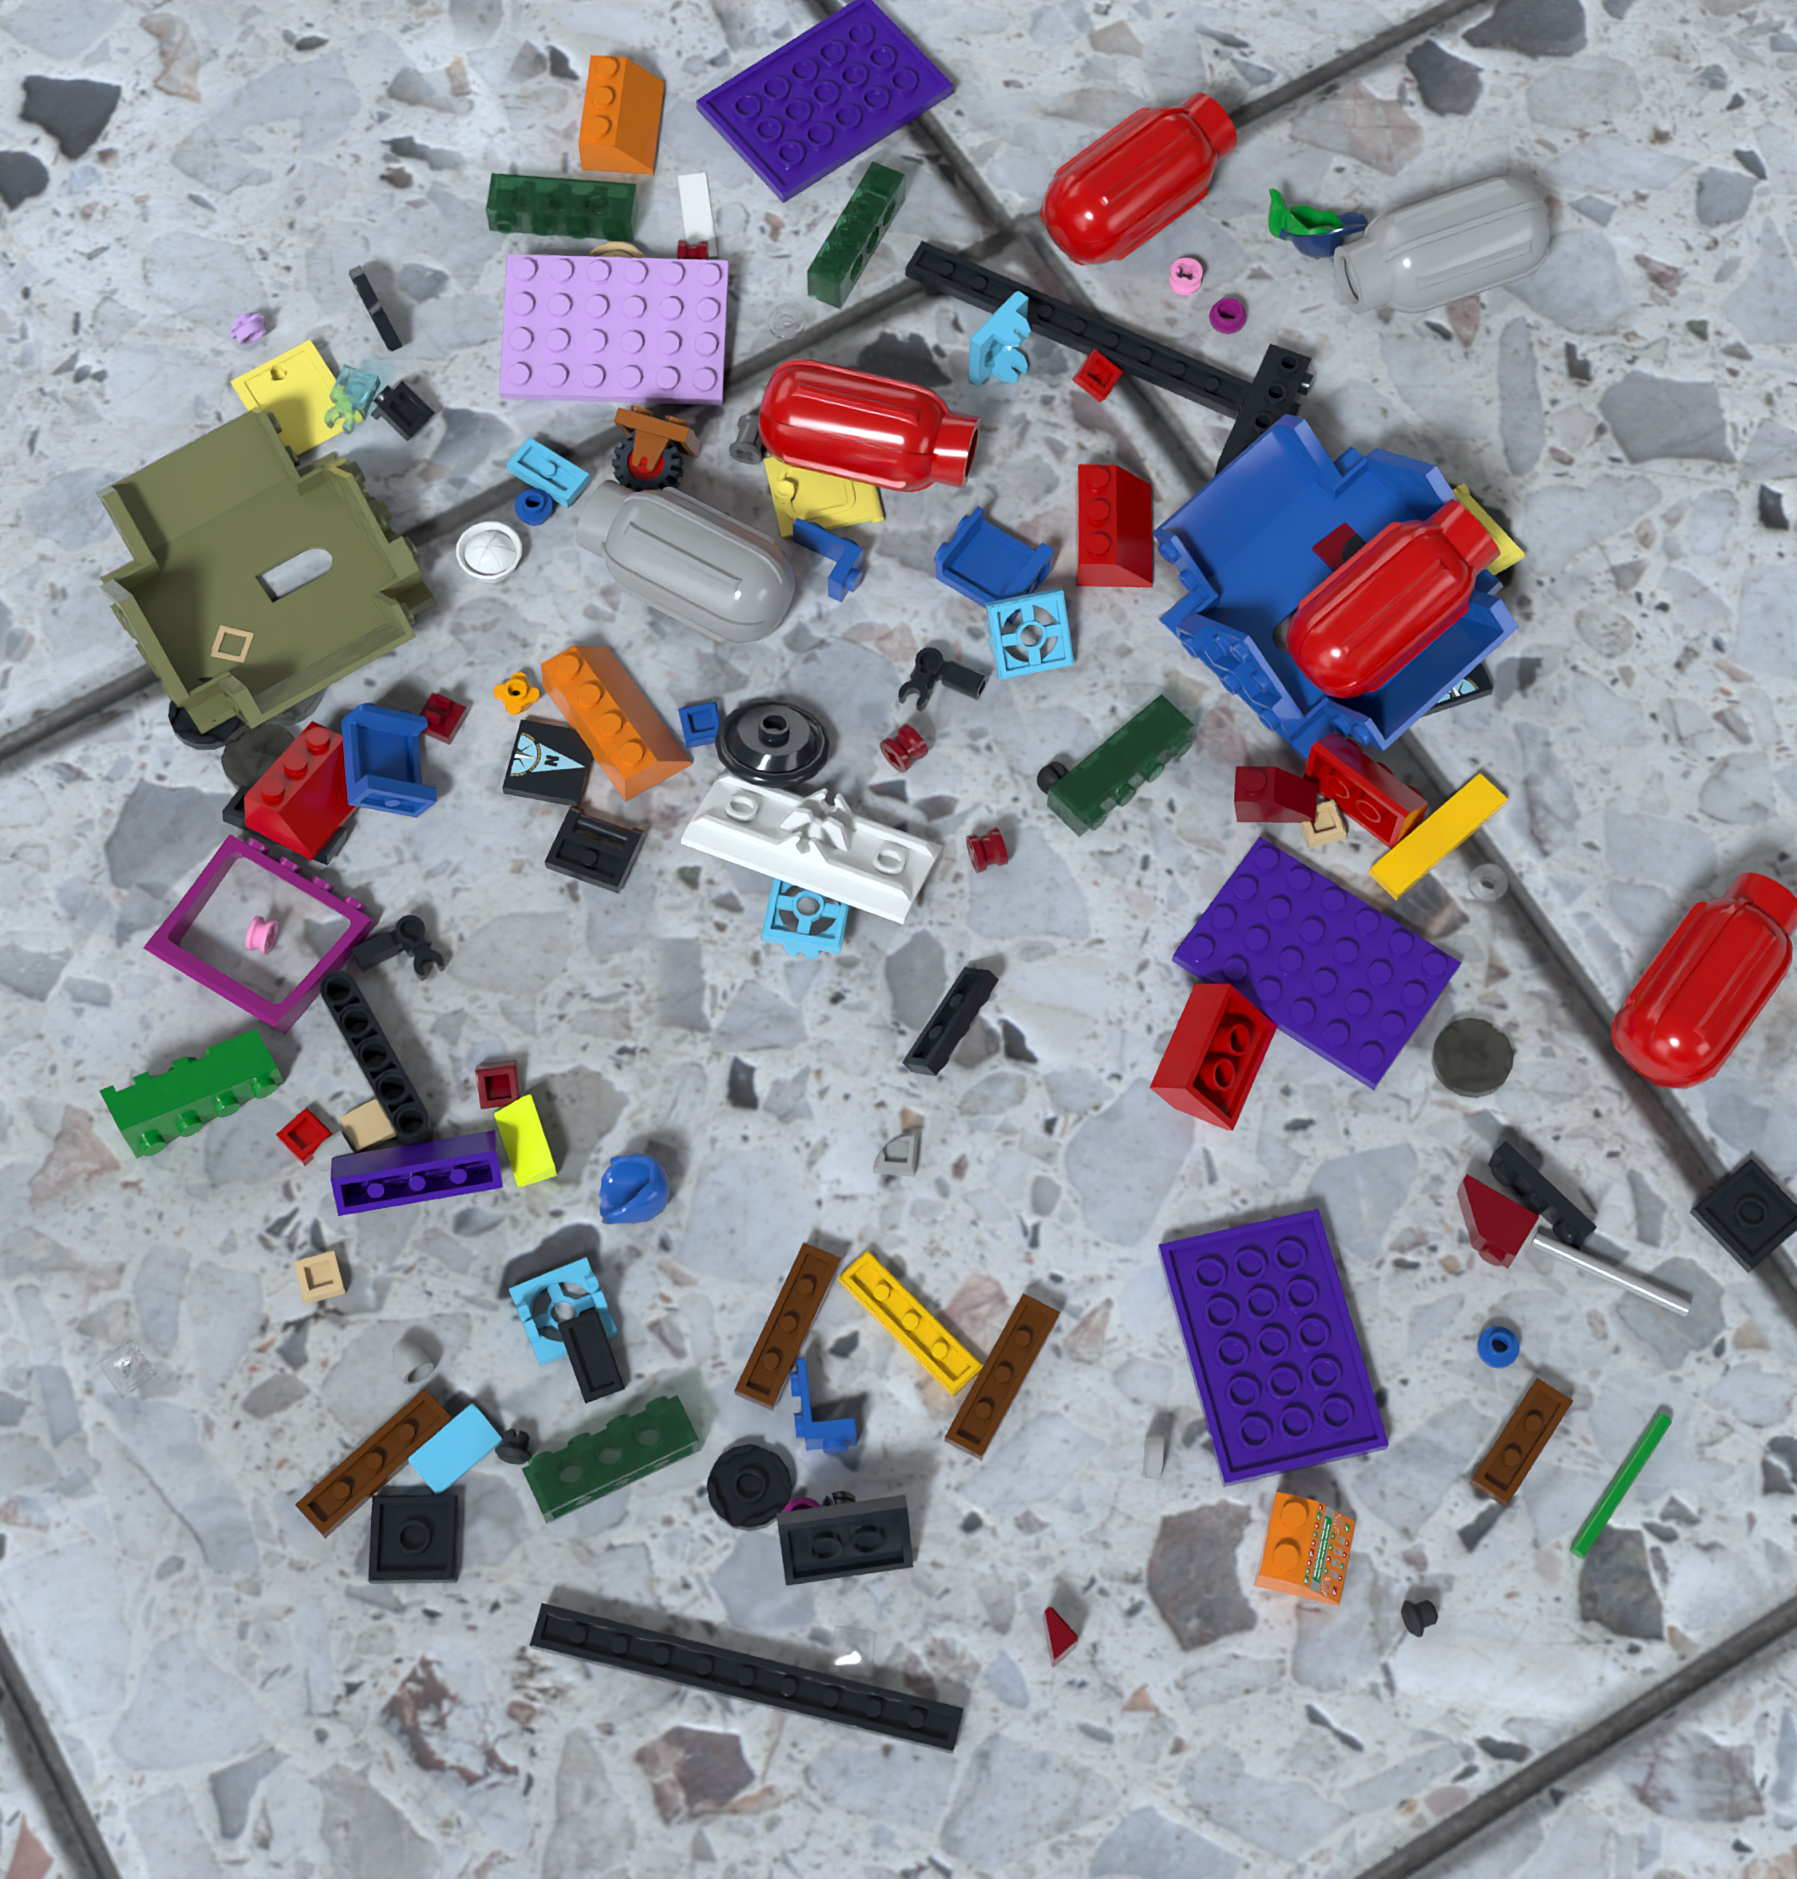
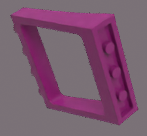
[143,834,378,1035]

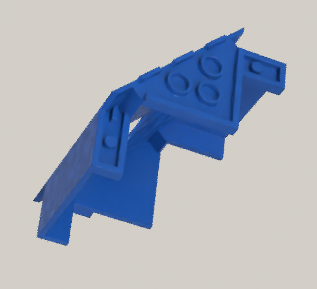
[1152,414,1519,761]

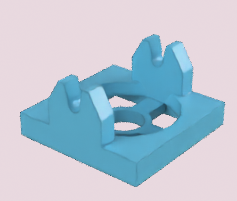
[968,291,1031,387]
[985,588,1074,680]
[761,878,850,960]
[509,1257,618,1367]

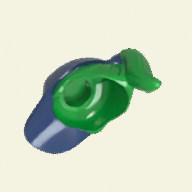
[1268,188,1369,260]

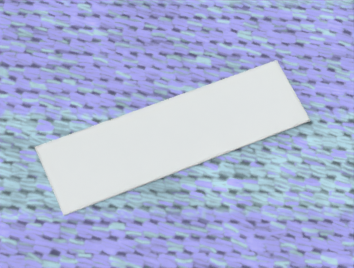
[677,172,718,257]

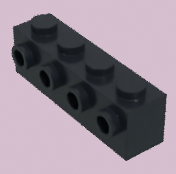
[1215,343,1314,476]

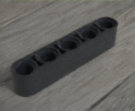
[319,971,434,1146]

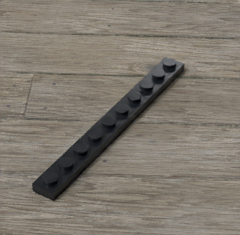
[905,241,1252,420]
[530,1603,964,1754]

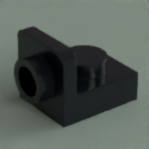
[370,381,435,441]

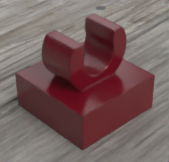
[419,692,468,745]

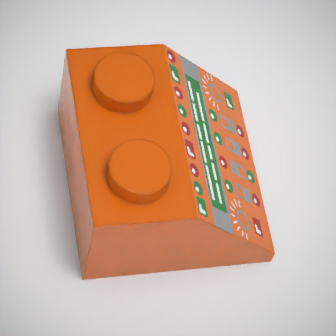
[1254,1491,1356,1606]

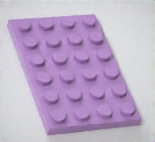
[499,254,729,405]

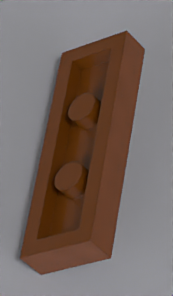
[1469,1378,1573,1508]

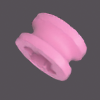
[1169,257,1203,295]
[246,915,278,955]

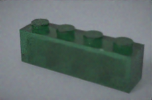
[1047,694,1194,837]

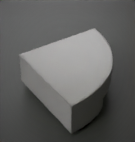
[873,1134,918,1177]

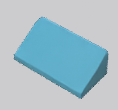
[408,1403,503,1495]

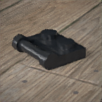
[545,805,646,894]

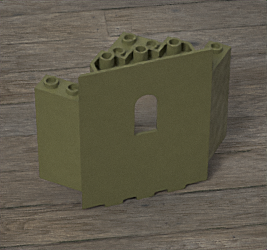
[96,407,437,734]

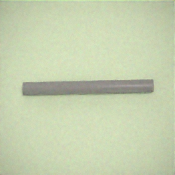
[1531,1231,1692,1317]

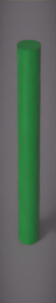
[1569,1413,1672,1559]

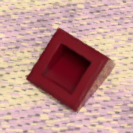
[475,1060,521,1109]
[1043,1606,1078,1668]

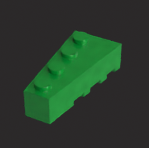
[99,1029,284,1159]

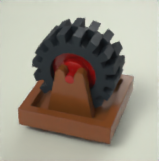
[612,405,702,492]

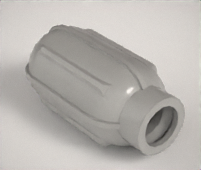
[1334,175,1550,315]
[576,480,797,644]

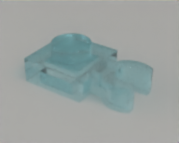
[324,364,381,435]

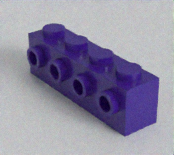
[330,1130,503,1216]

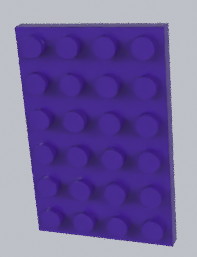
[696,0,953,203]
[1172,837,1461,1090]
[1157,1209,1389,1487]

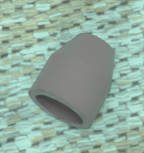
[313,1129,357,1171]
[392,1338,434,1385]

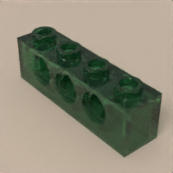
[807,161,905,310]
[486,173,638,242]
[522,1395,701,1524]

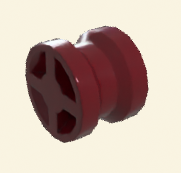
[677,239,709,260]
[880,723,928,773]
[966,827,1008,873]

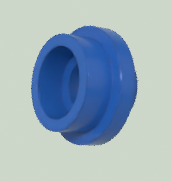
[515,489,553,526]
[1477,1326,1520,1369]

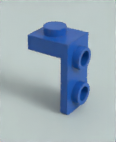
[793,518,863,603]
[790,1358,857,1454]

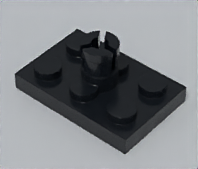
[776,1491,914,1586]

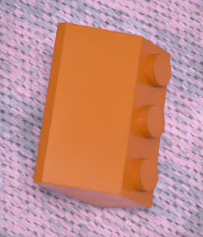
[578,55,665,175]

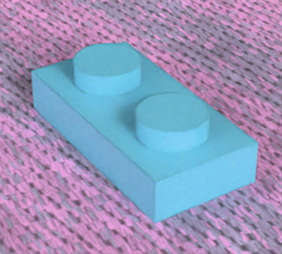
[506,437,590,508]

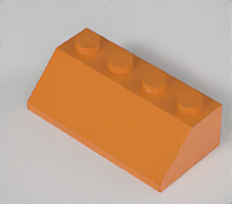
[541,646,691,802]

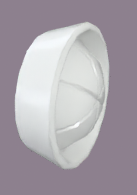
[456,521,522,583]

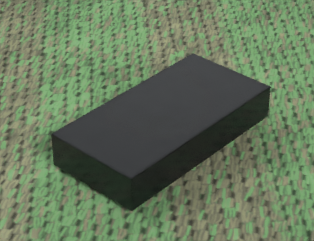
[557,1310,625,1404]

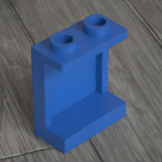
[934,506,1055,624]
[341,703,437,818]

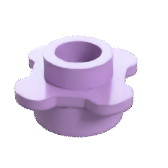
[229,312,267,345]

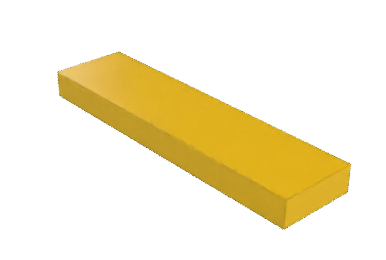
[1368,773,1508,901]
[837,1250,983,1398]

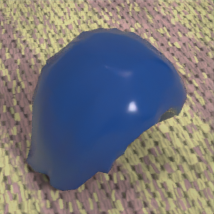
[599,1152,670,1225]

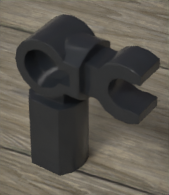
[898,647,988,712]
[351,915,445,981]

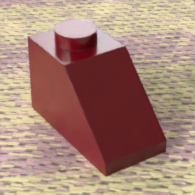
[1234,766,1317,823]
[1456,1174,1539,1269]

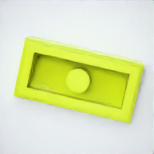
[494,1094,557,1188]

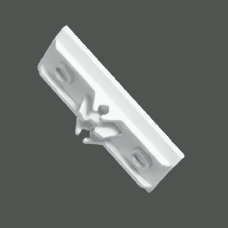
[681,768,944,924]

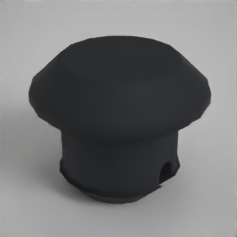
[1037,762,1072,796]
[495,1429,532,1465]
[1401,1599,1438,1637]

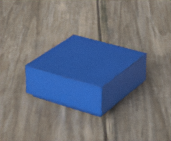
[678,701,721,749]

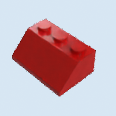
[1076,464,1152,588]
[244,721,358,860]
[1303,733,1429,850]
[1149,984,1277,1131]

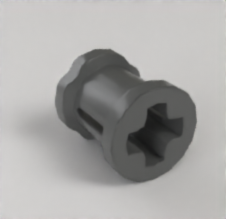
[729,415,762,465]

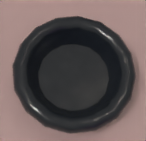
[714,700,831,788]

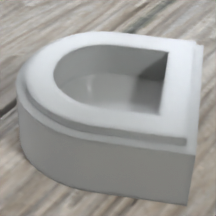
[1143,1431,1164,1479]

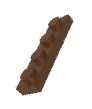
[734,1242,842,1411]
[944,1293,1060,1461]
[295,1388,453,1539]

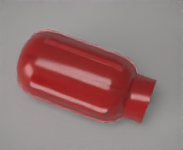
[1040,92,1237,266]
[758,358,981,492]
[1286,498,1501,699]
[1611,872,1797,1089]

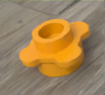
[493,672,540,715]

